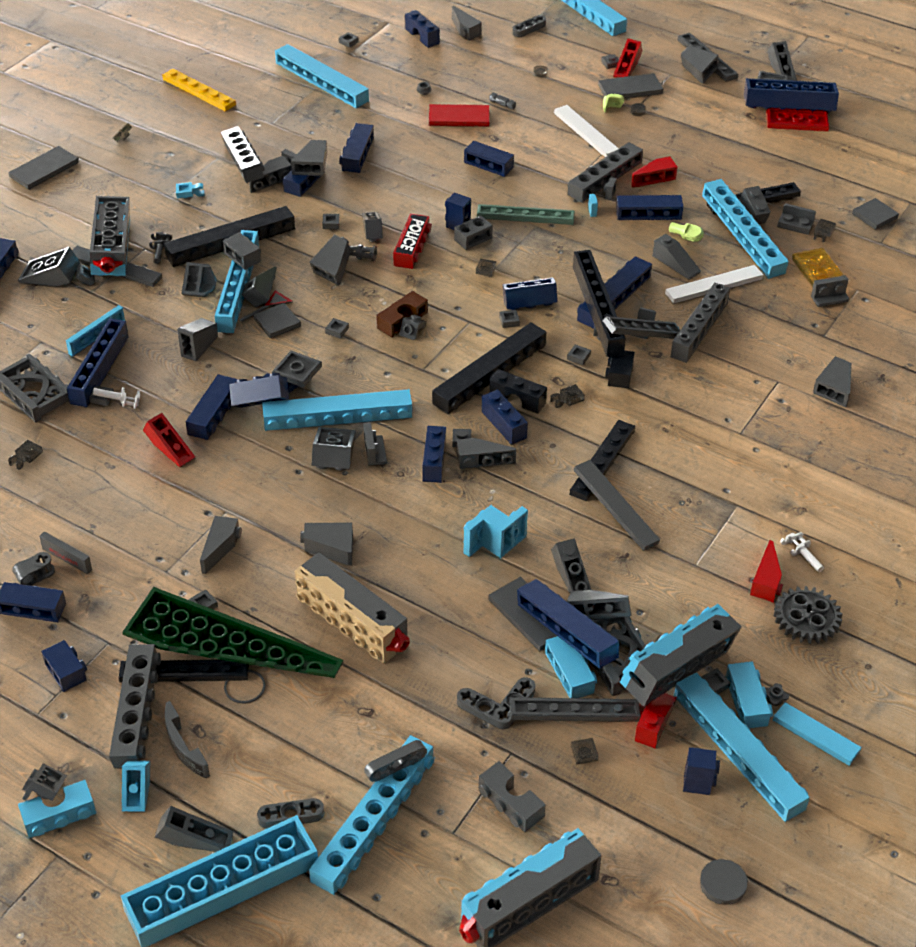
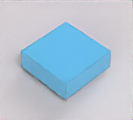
[588,194,598,217]

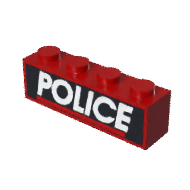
[393,213,432,269]

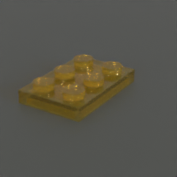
[792,248,844,287]

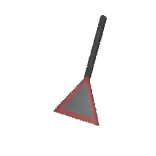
[240,290,293,322]

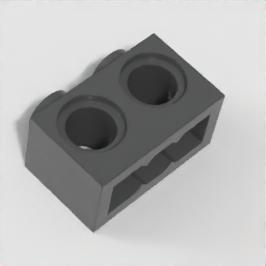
[454,216,493,250]

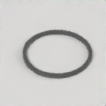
[224,670,265,703]

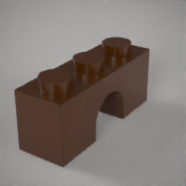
[376,291,428,338]

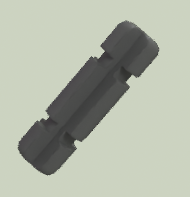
[489,92,516,110]

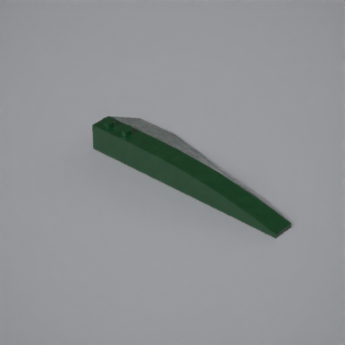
[122,586,344,678]

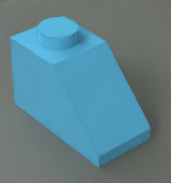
[122,761,150,812]

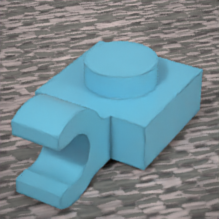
[176,182,205,198]

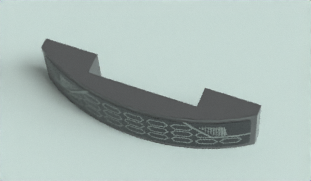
[165,701,210,778]

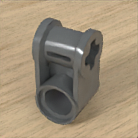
[12,552,55,586]

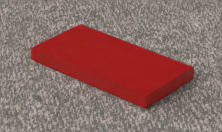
[429,104,489,127]
[766,107,829,132]

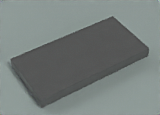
[598,73,663,99]
[8,146,79,189]
[488,576,557,652]

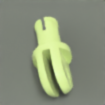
[669,222,704,242]

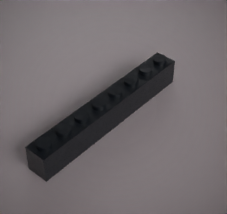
[164,206,295,267]
[573,250,626,357]
[432,322,547,414]

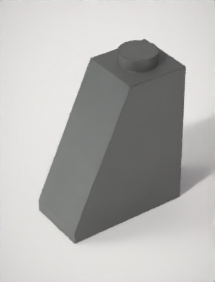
[681,46,719,84]
[291,140,328,176]
[309,234,351,286]
[177,318,218,362]
[813,356,852,408]
[300,522,353,566]

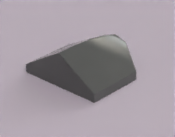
[181,262,217,297]

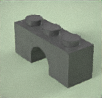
[478,761,546,832]

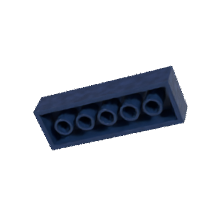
[744,78,839,112]

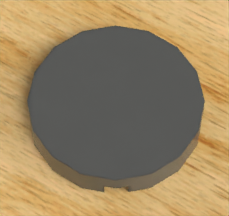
[700,859,748,905]

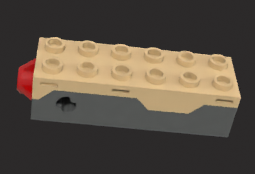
[295,552,410,664]

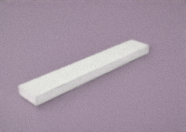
[554,105,619,157]
[665,265,763,304]

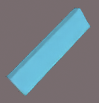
[66,305,125,356]
[773,702,862,766]

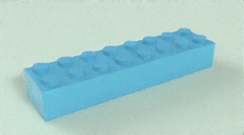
[121,815,318,947]

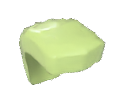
[603,94,625,112]

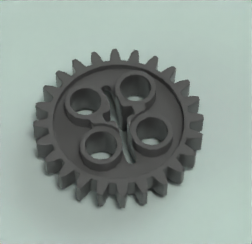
[773,586,843,644]

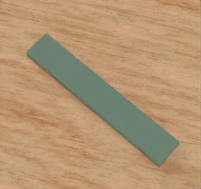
[477,204,575,225]

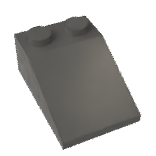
[18,247,81,287]
[311,427,356,471]

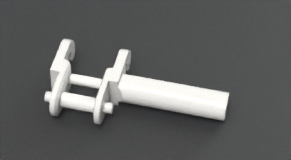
[93,387,140,409]
[780,532,824,572]

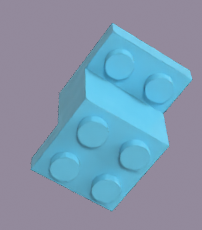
[463,505,528,558]

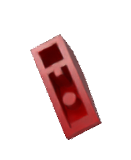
[613,38,643,78]
[631,156,678,188]
[143,413,195,467]
[750,540,784,603]
[635,693,677,748]

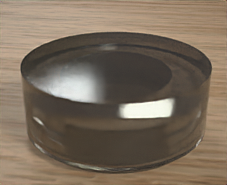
[533,65,548,77]
[630,103,646,116]

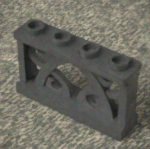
[0,353,70,423]
[590,616,648,696]

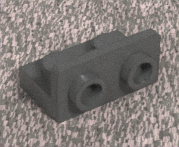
[777,203,816,235]
[811,275,849,307]
[363,423,387,466]
[22,763,67,801]

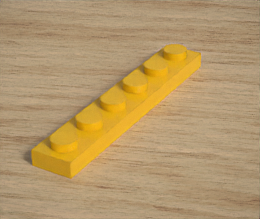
[162,69,236,112]

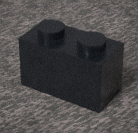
[605,350,635,389]

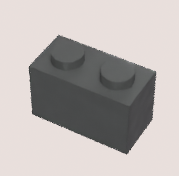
[739,186,771,224]
[223,232,261,270]

